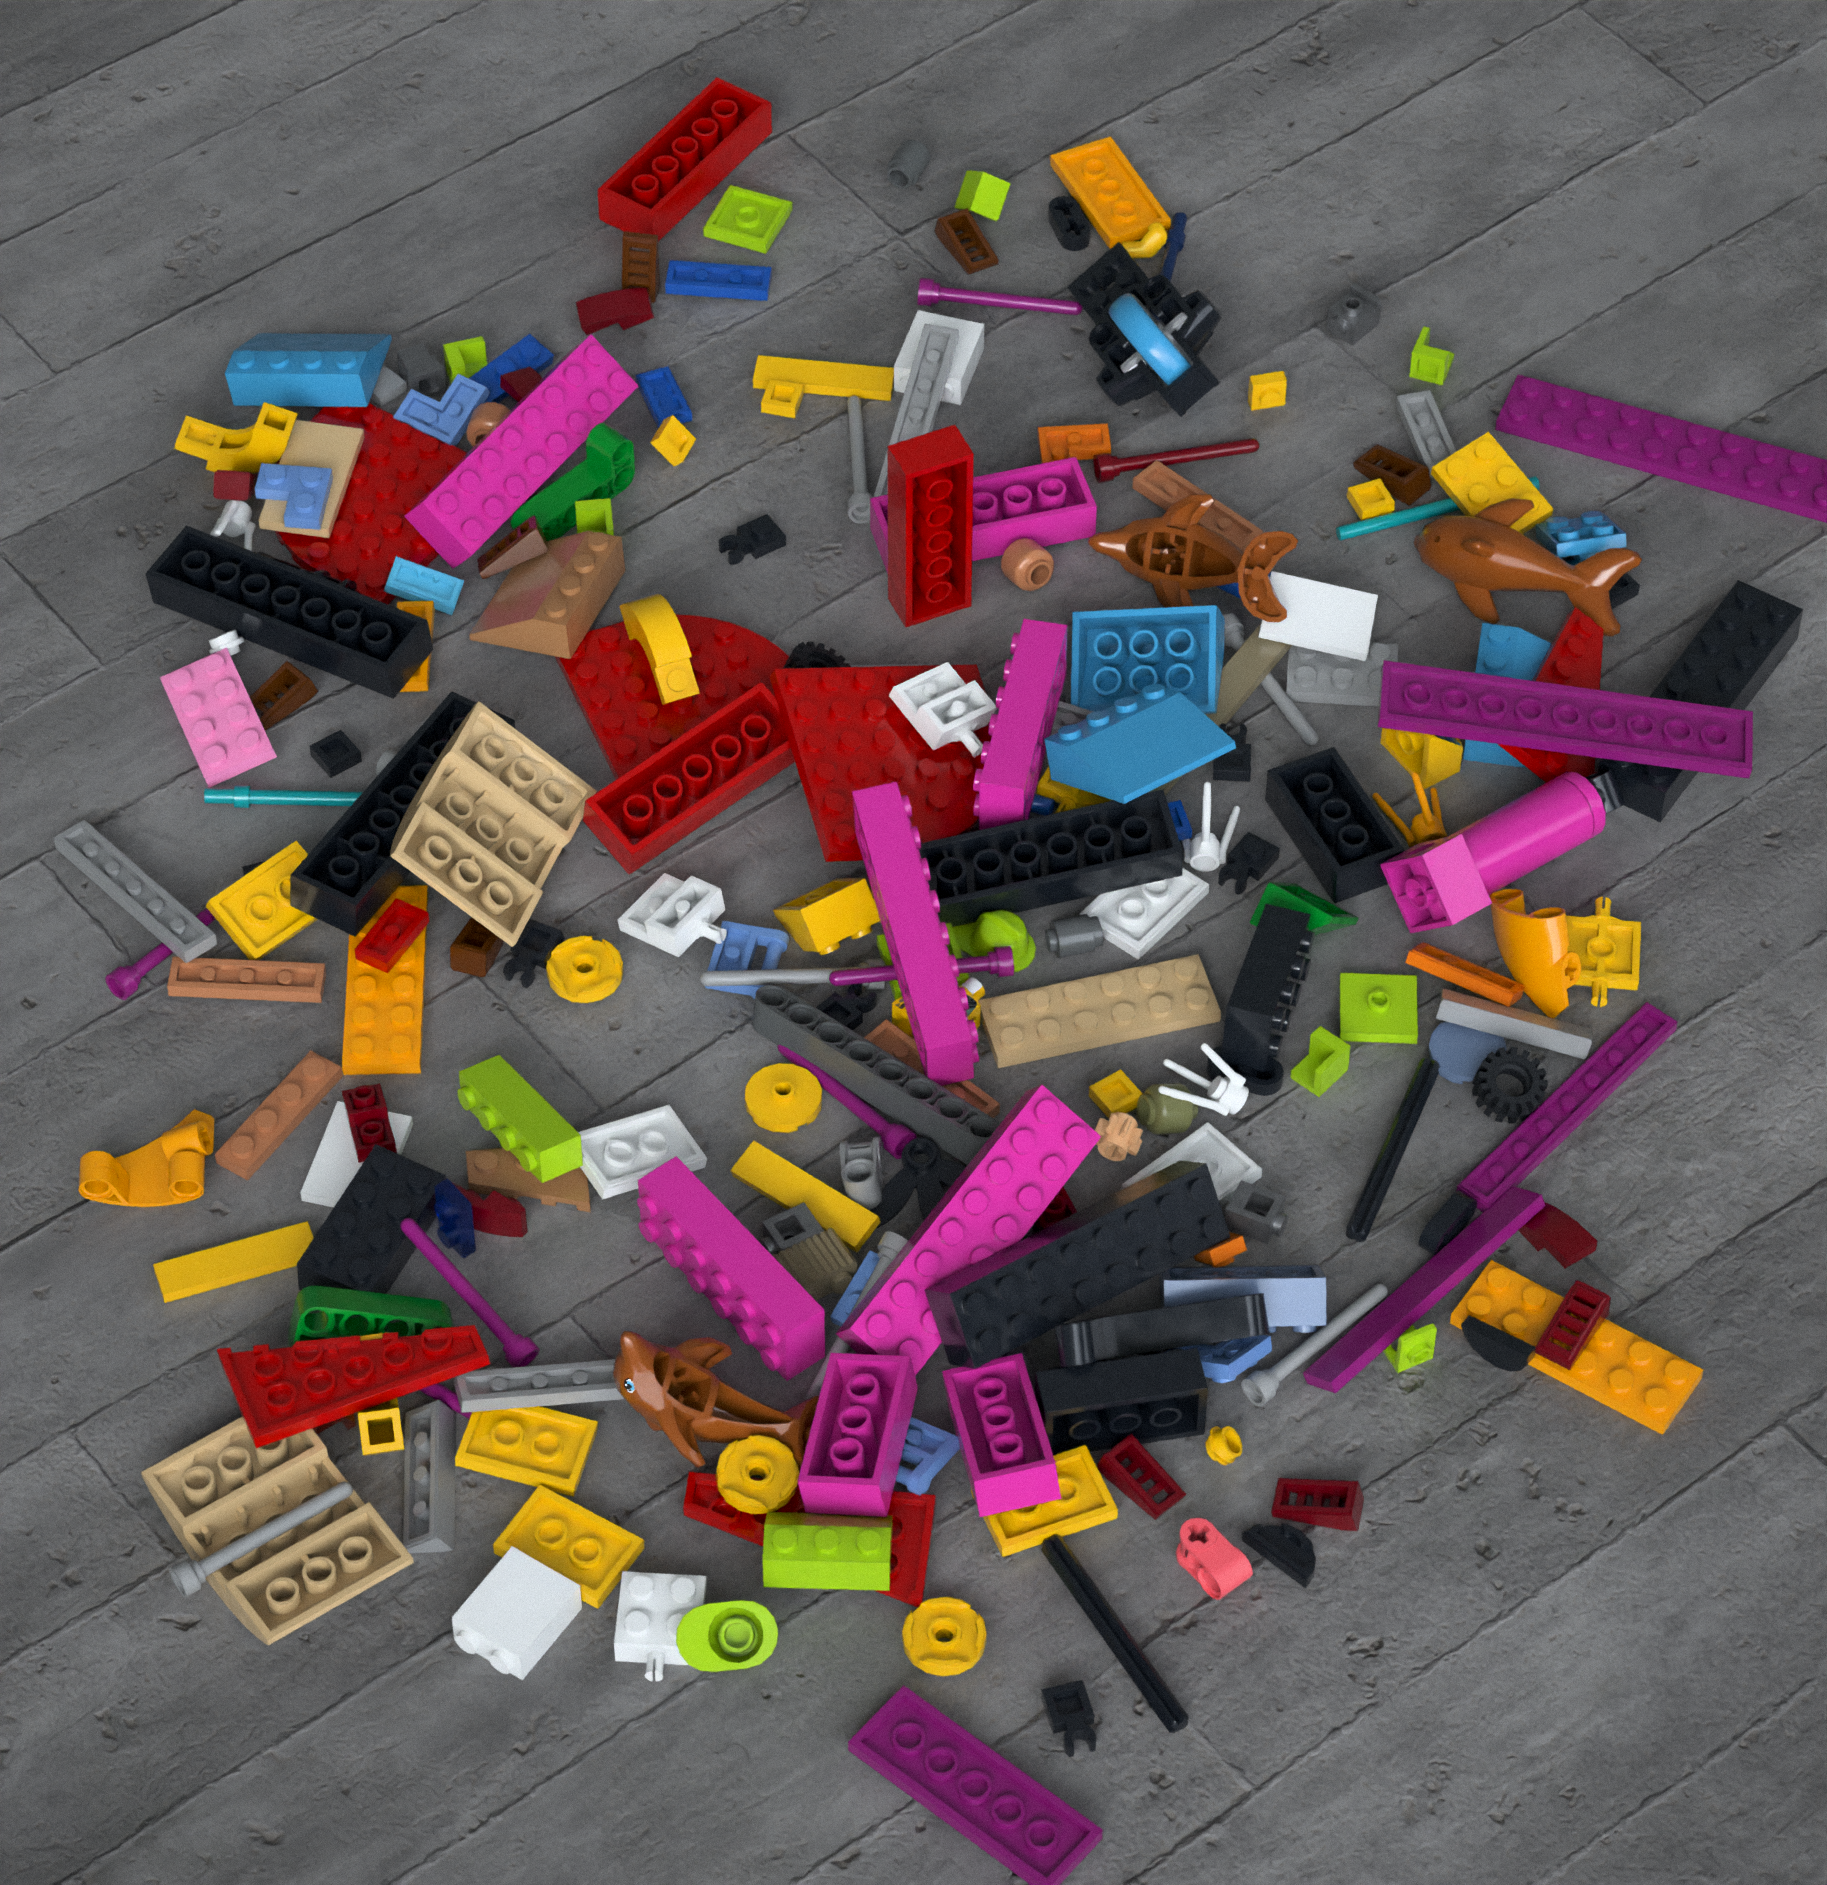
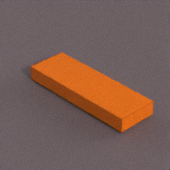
[1405,942,1525,1007]

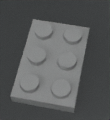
[1286,642,1398,707]

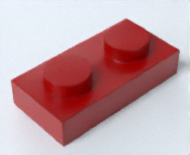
[354,898,429,973]

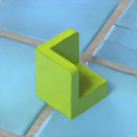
[955,170,1011,221]
[1409,326,1454,386]
[443,336,488,384]
[575,498,614,535]
[1290,1026,1351,1097]

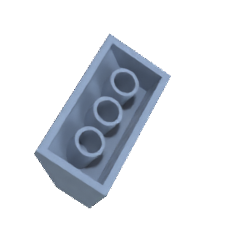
[1159,1265,1327,1333]

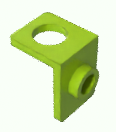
[1383,1323,1437,1373]

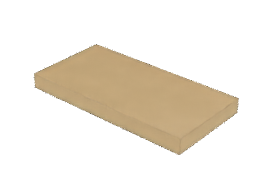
[259,420,365,538]

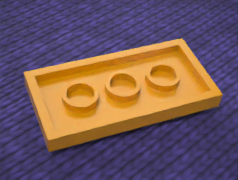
[1050,136,1171,249]

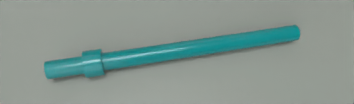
[1336,476,1540,541]
[204,785,363,808]

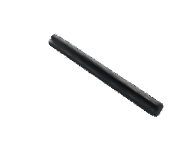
[1346,1058,1440,1242]
[1042,1534,1189,1733]

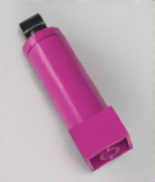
[1380,768,1626,934]

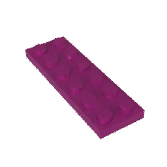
[848,1685,1103,1885]

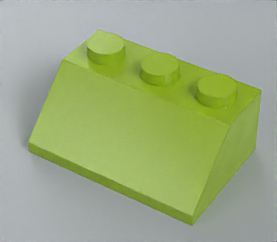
[762,1512,892,1591]

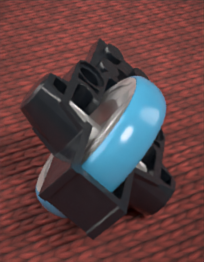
[1067,242,1222,417]

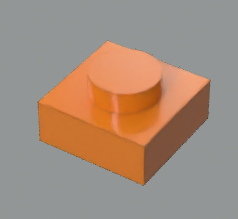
[1194,1232,1247,1268]

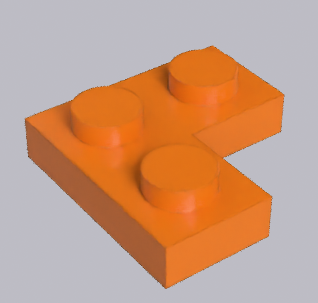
[1038,423,1111,464]

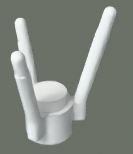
[210,500,256,551]
[1182,782,1240,872]
[1158,1043,1249,1116]

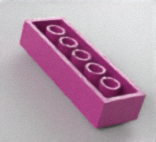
[870,457,1097,574]
[973,619,1067,830]
[637,1156,825,1381]

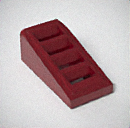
[213,470,258,501]
[1535,1280,1611,1370]
[1097,1434,1186,1520]
[1271,1478,1364,1531]

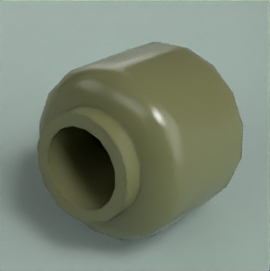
[1137,1083,1198,1135]

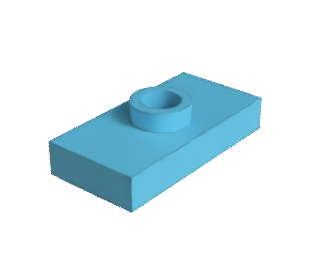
[384,557,464,615]

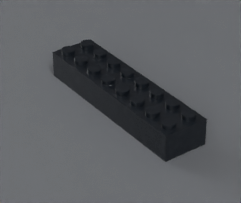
[145,525,433,699]
[1598,580,1803,822]
[290,691,515,937]
[919,790,1183,927]
[925,1160,1230,1369]

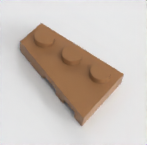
[466,1148,591,1212]

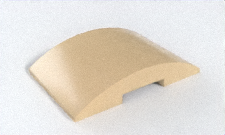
[390,701,596,947]
[141,1416,414,1645]

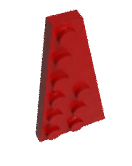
[1498,607,1604,783]
[216,1325,490,1448]
[683,1472,936,1608]

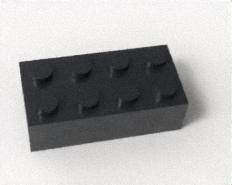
[1265,747,1405,904]
[1221,904,1315,1072]
[297,1144,446,1317]
[1035,1348,1208,1456]

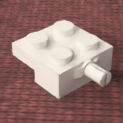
[889,662,997,757]
[618,873,727,957]
[614,1571,707,1681]

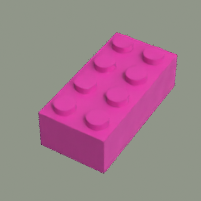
[797,1353,918,1517]
[942,1353,1061,1517]

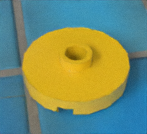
[546,936,623,1003]
[744,1063,822,1133]
[715,1435,799,1514]
[902,1596,987,1676]

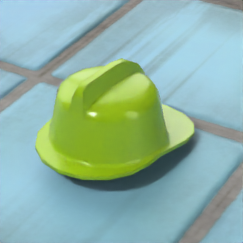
[953,910,1036,972]
[676,1600,778,1672]

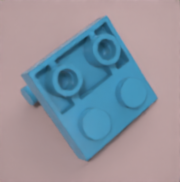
[1535,511,1627,566]

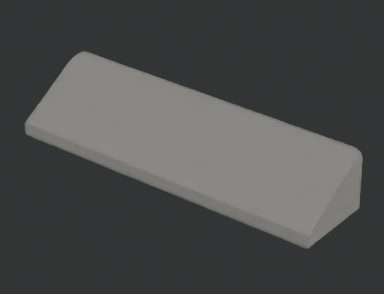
[1436,988,1593,1060]
[403,1400,456,1553]

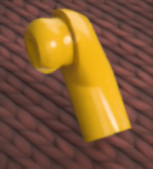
[1122,223,1168,258]

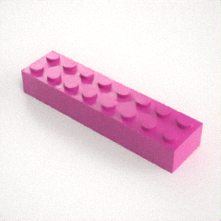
[404,334,638,569]
[852,782,979,1086]
[835,1084,1101,1376]

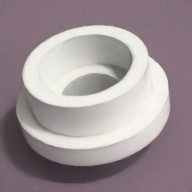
[209,629,244,656]

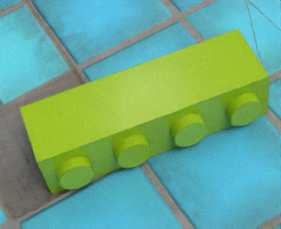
[457,1055,583,1183]

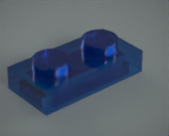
[434,1178,476,1259]

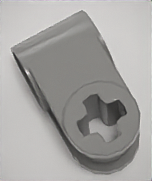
[840,1136,885,1210]

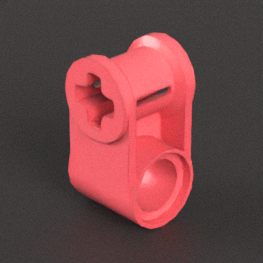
[1176,1518,1253,1600]

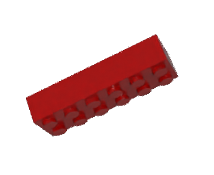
[597,77,772,242]
[888,425,974,628]
[583,682,795,875]

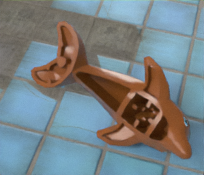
[1088,494,1298,622]
[1413,498,1642,637]
[613,1331,820,1473]

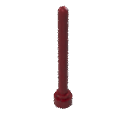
[1093,438,1260,483]

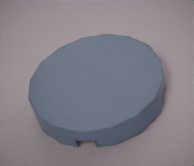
[1428,1021,1506,1085]

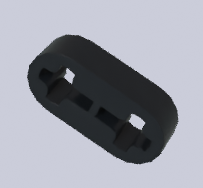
[1048,196,1090,251]
[1418,1190,1477,1255]

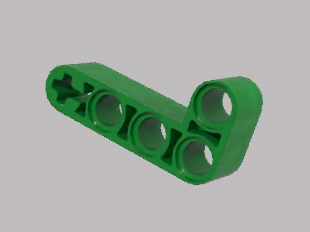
[511,423,635,542]
[288,1286,454,1347]

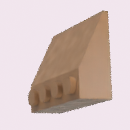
[469,531,626,659]

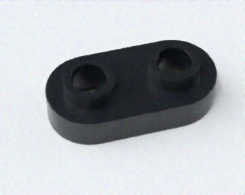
[1207,1046,1284,1096]

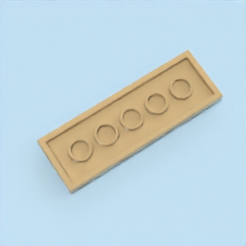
[978,954,1221,1068]

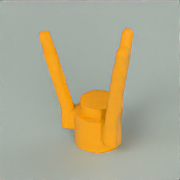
[1372,772,1448,847]

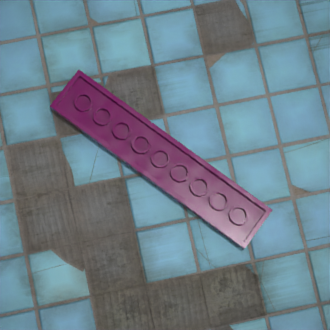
[1495,374,1827,523]
[1377,660,1753,779]

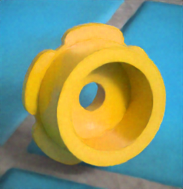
[1205,1426,1243,1465]

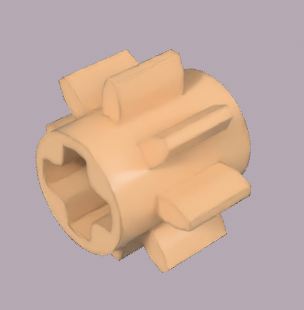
[1094,1112,1143,1161]

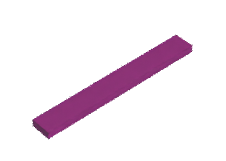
[1456,1002,1678,1212]
[1303,1186,1545,1393]

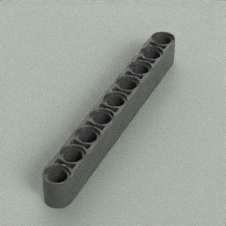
[752,984,1001,1165]

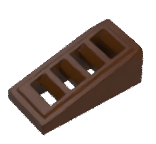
[934,208,999,275]
[622,231,660,303]
[1353,444,1431,505]
[477,515,548,579]
[250,661,318,731]
[450,917,504,977]

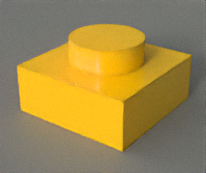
[1248,371,1287,411]
[761,379,804,418]
[650,415,696,466]
[1347,478,1395,521]
[1089,1069,1143,1118]

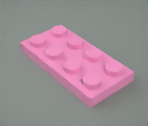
[160,647,277,788]

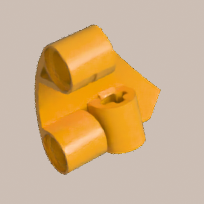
[1490,889,1581,1019]
[78,1109,214,1207]

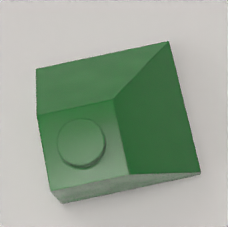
[1249,882,1359,935]

